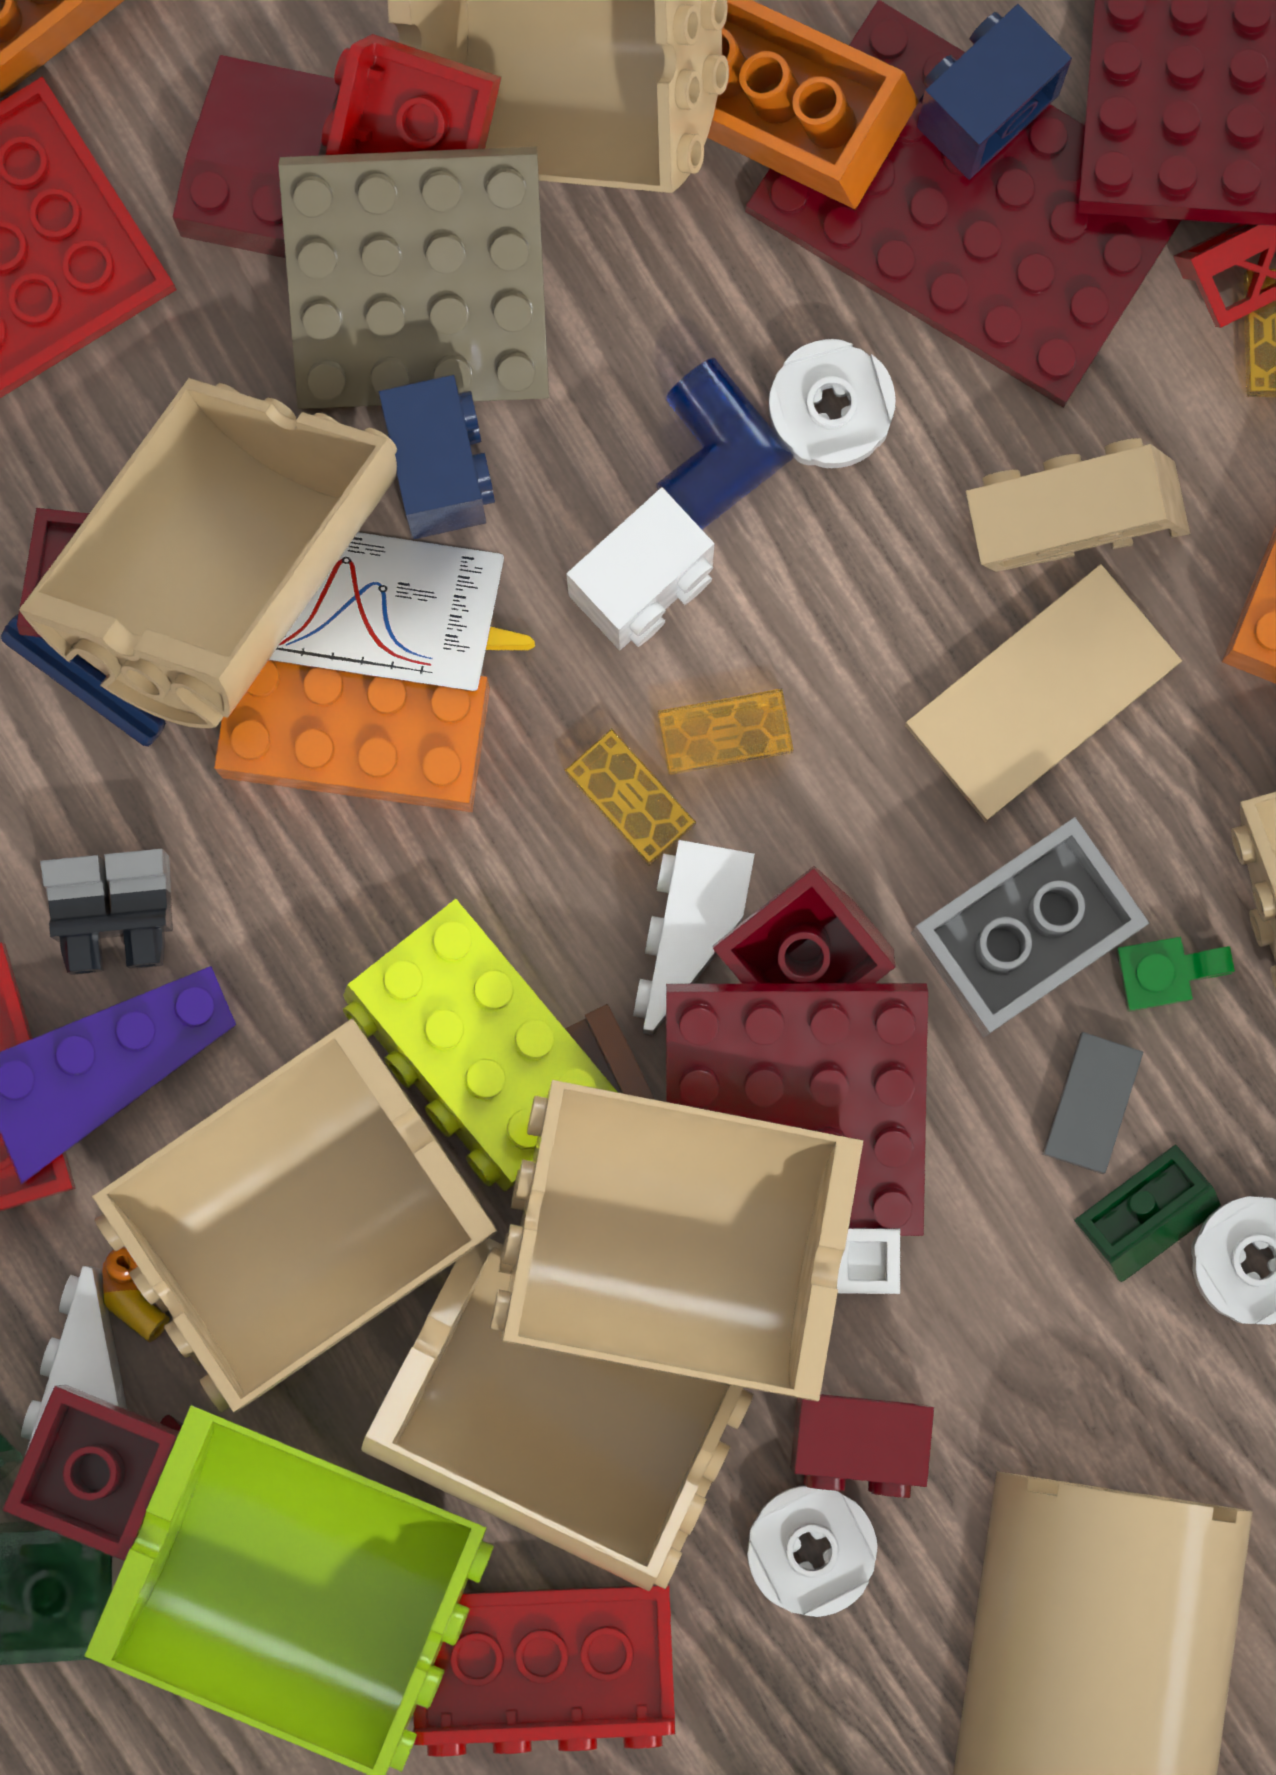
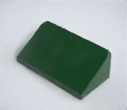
[1074,1144,1221,1282]

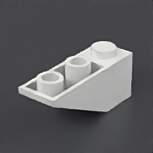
[633,840,755,1035]
[21,1266,127,1455]

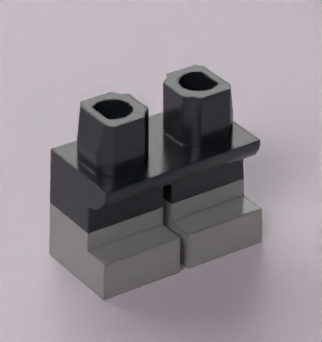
[40,849,173,975]

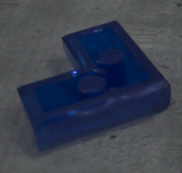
[656,357,794,530]

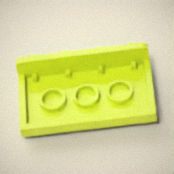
[343,899,618,1191]

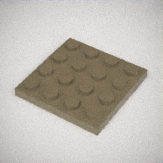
[278,147,549,409]

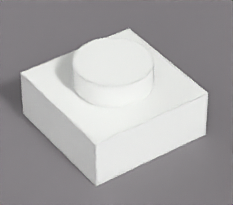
[837,1229,900,1294]

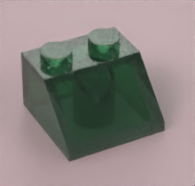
[0,1522,112,1665]

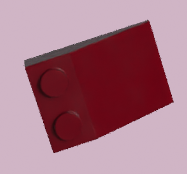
[172,55,340,258]

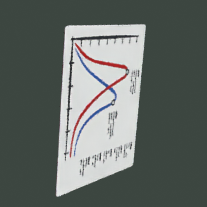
[269,532,504,691]

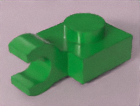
[1116,936,1235,1012]

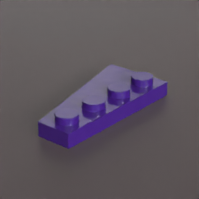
[0,966,236,1185]

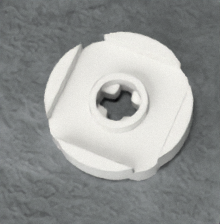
[768,339,896,468]
[1191,1196,1276,1325]
[747,1485,878,1617]

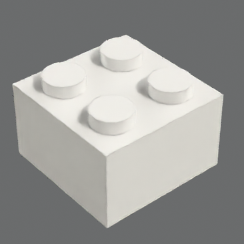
[566,487,715,651]

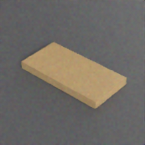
[905,564,1182,823]

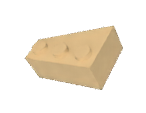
[966,438,1190,572]

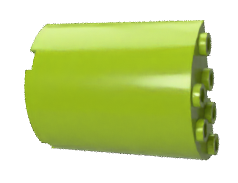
[84,1405,494,1775]

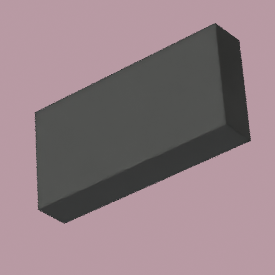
[1042,1032,1144,1174]

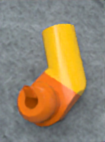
[102,1247,170,1343]

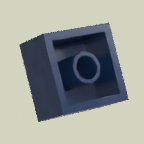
[917,4,1072,180]
[379,375,495,539]

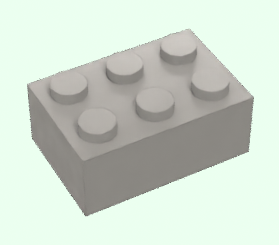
[911,817,1149,1038]

